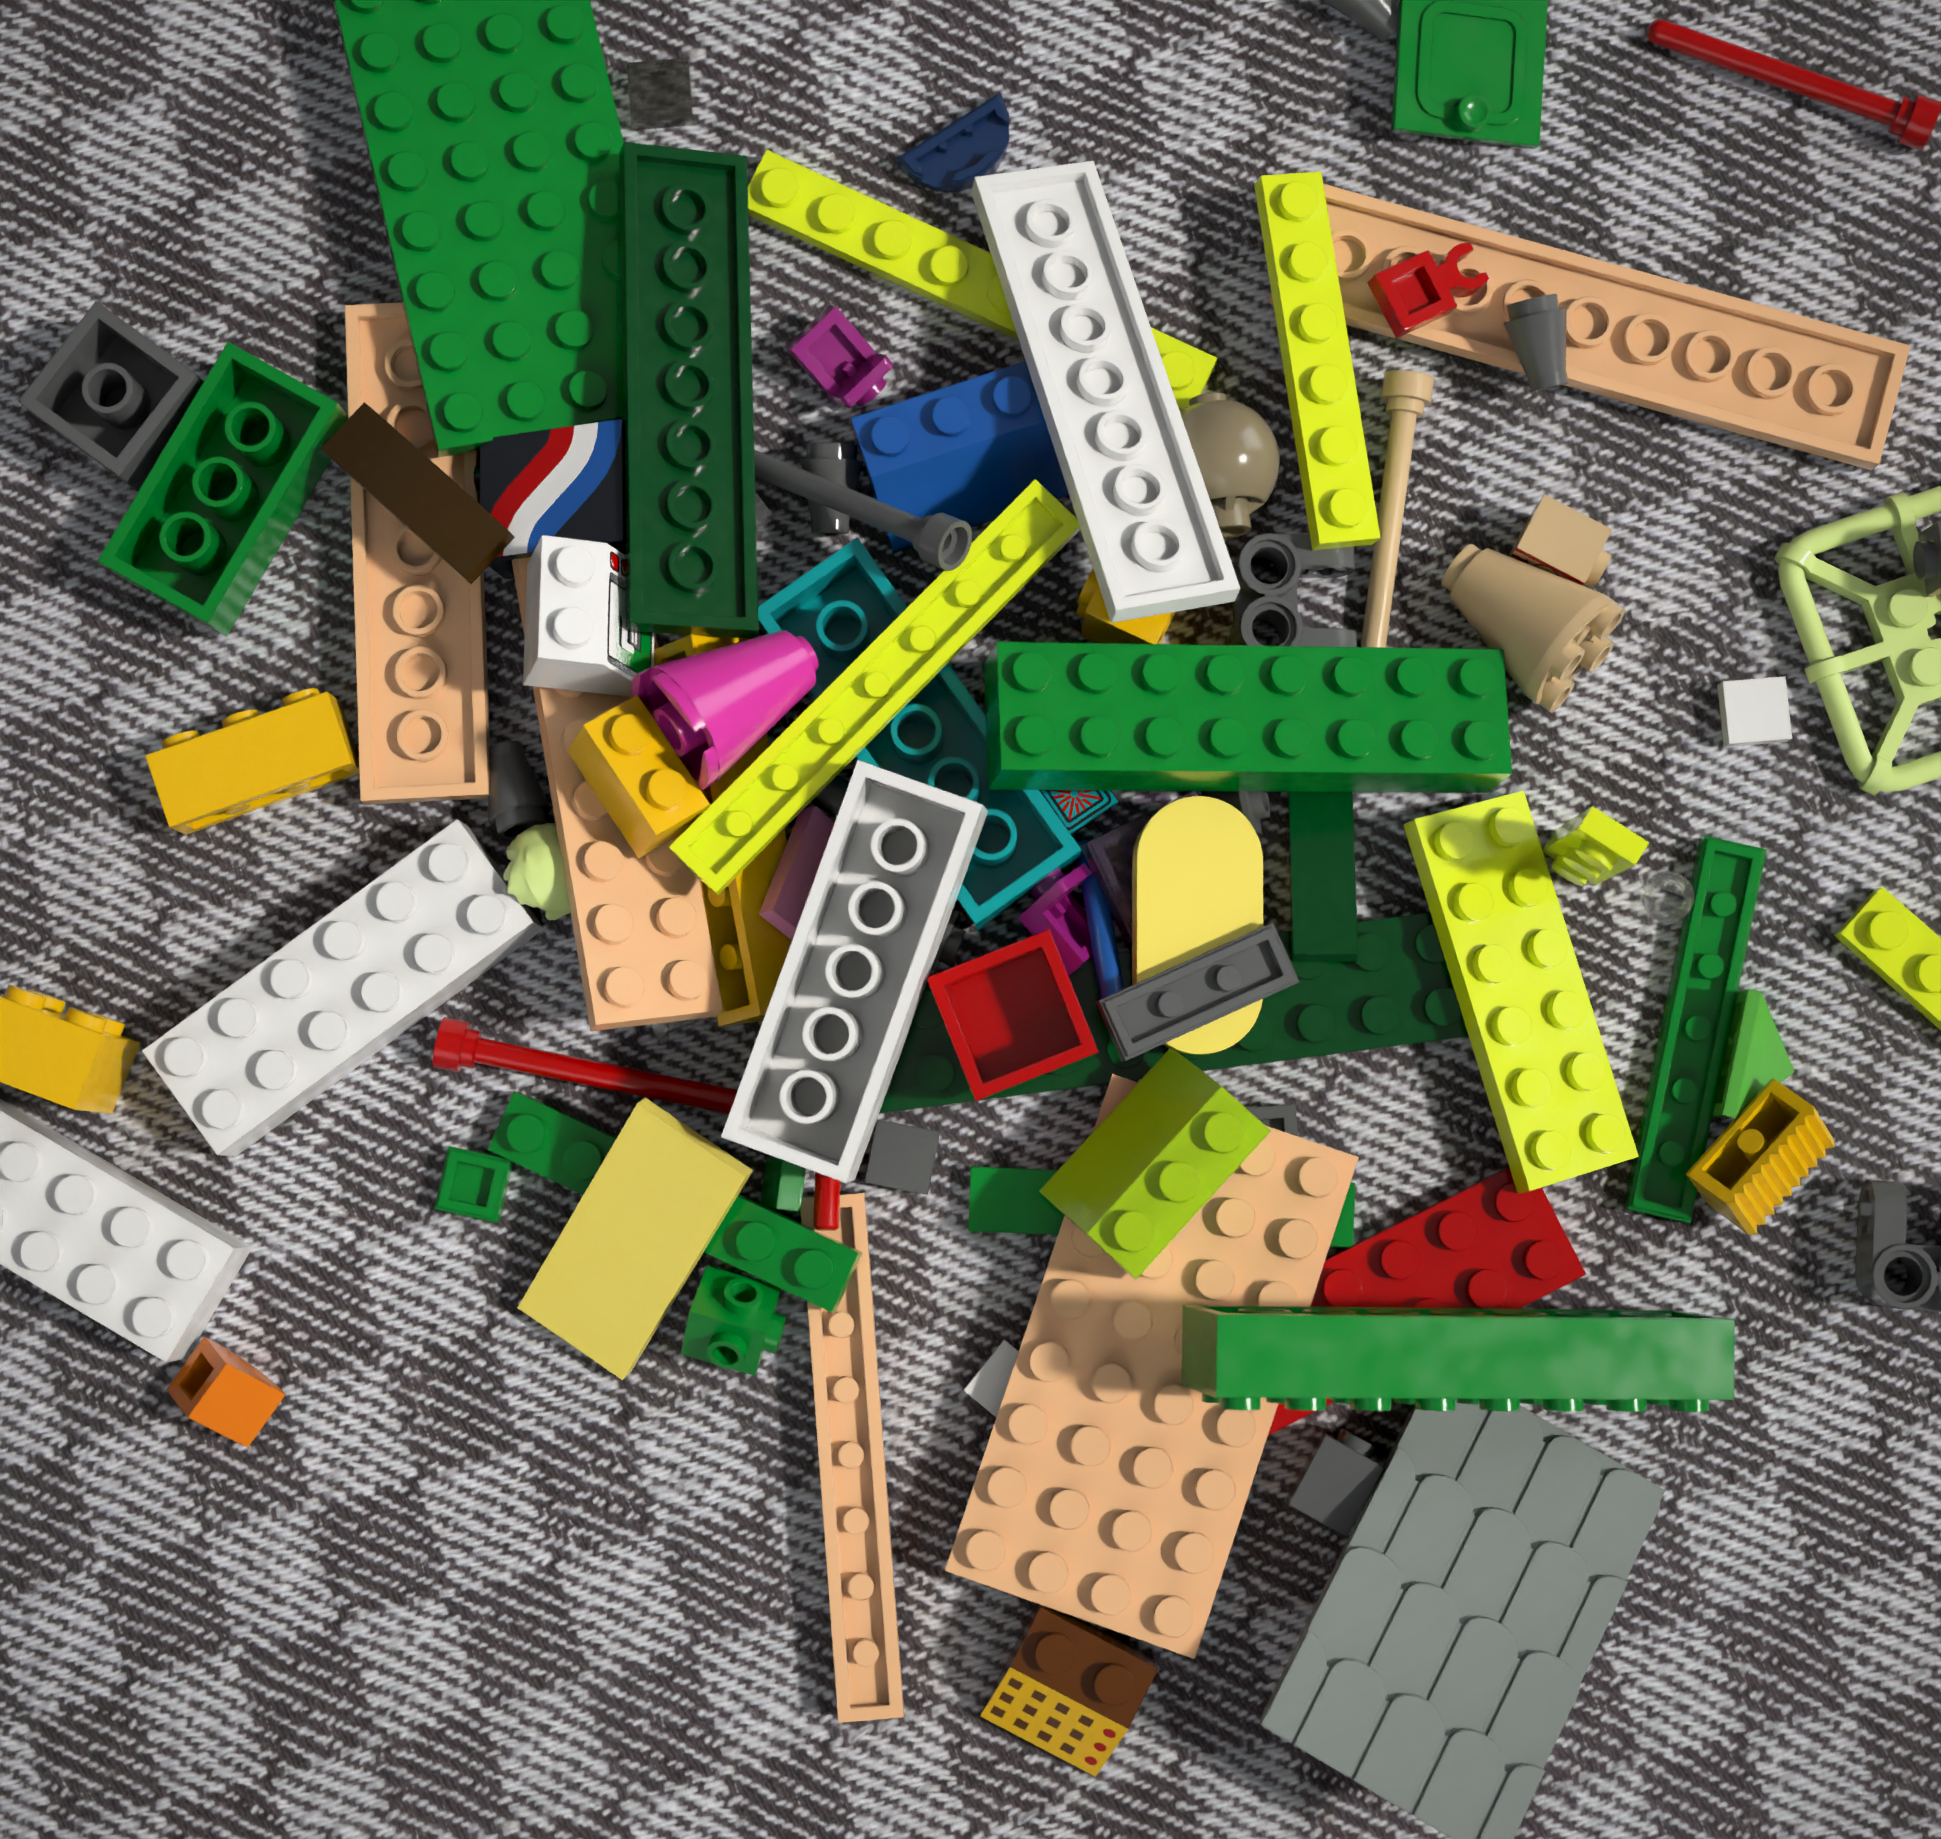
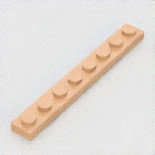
[800,1193,904,1723]

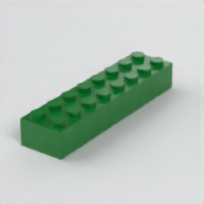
[984,642,1512,793]
[1181,1305,1735,1412]

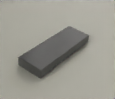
[1095,923,1299,1062]

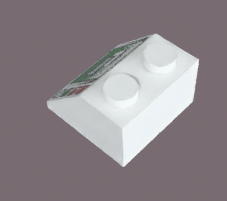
[523,535,655,697]

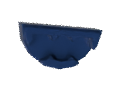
[896,93,1009,192]

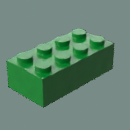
[97,342,348,637]

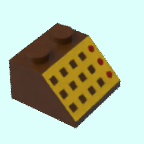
[980,1603,1158,1777]

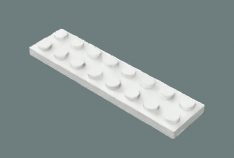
[971,161,1240,623]

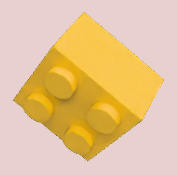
[0,984,141,1114]

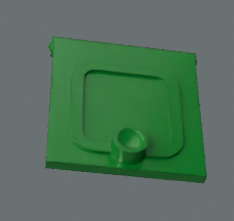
[1391,0,1548,149]

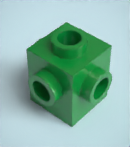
[681,1266,786,1376]

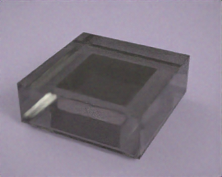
[626,58,695,130]

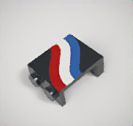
[474,419,626,580]

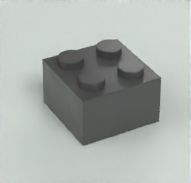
[18,301,204,492]

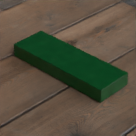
[1287,792,1358,962]

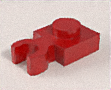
[1367,243,1489,339]

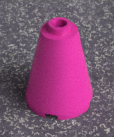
[631,630,819,790]

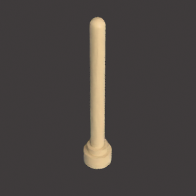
[1360,370,1434,647]

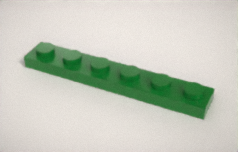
[487,1091,863,1313]

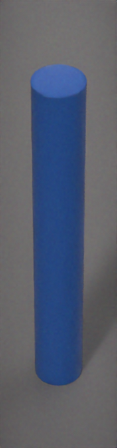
[1077,839,1124,999]

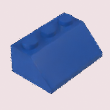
[851,361,1070,553]

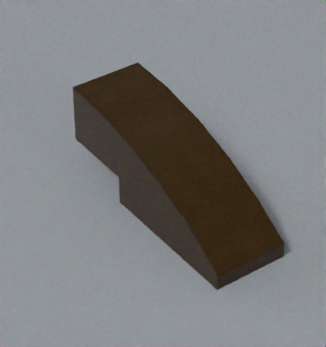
[321,402,515,584]

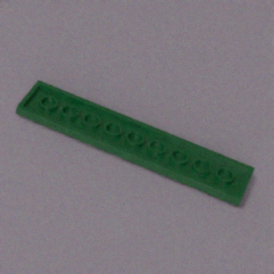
[879,913,1469,1114]

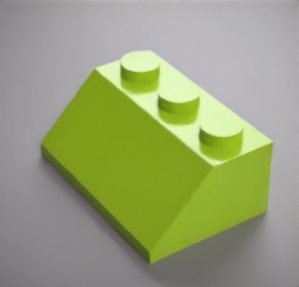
[1039,1047,1271,1280]

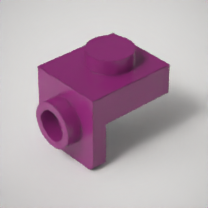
[784,305,894,408]
[1018,863,1093,976]

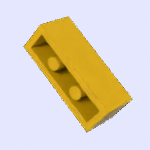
[145,688,360,835]

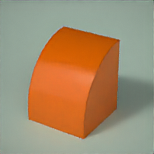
[166,1336,286,1448]

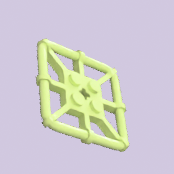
[1774,486,1941,796]

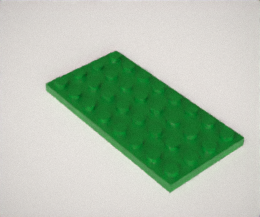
[333,0,624,458]

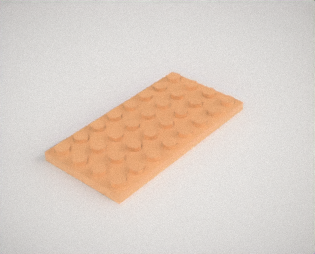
[945,1074,1359,1659]

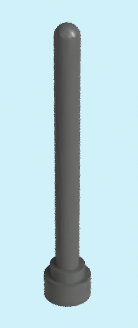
[754,449,972,571]

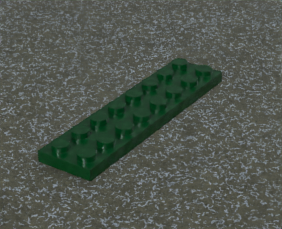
[619,142,759,639]

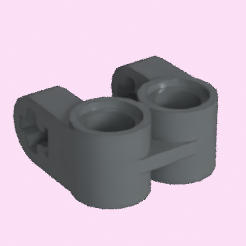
[1229,533,1357,647]
[1854,1180,1941,1312]

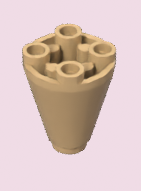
[1442,544,1625,713]

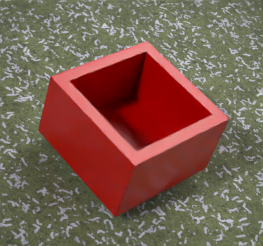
[927,929,1098,1101]

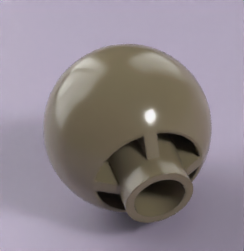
[1180,393,1280,539]

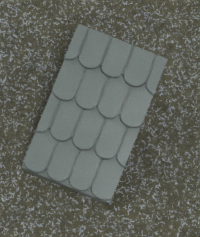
[1259,1402,1665,1839]

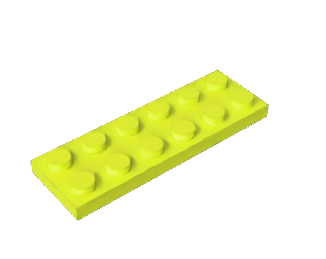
[1403,790,1639,1193]

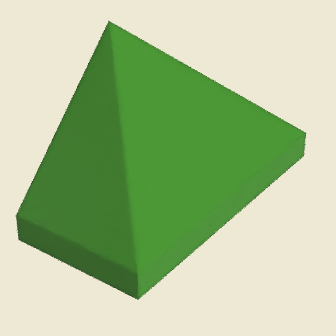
[1712,989,1795,1120]

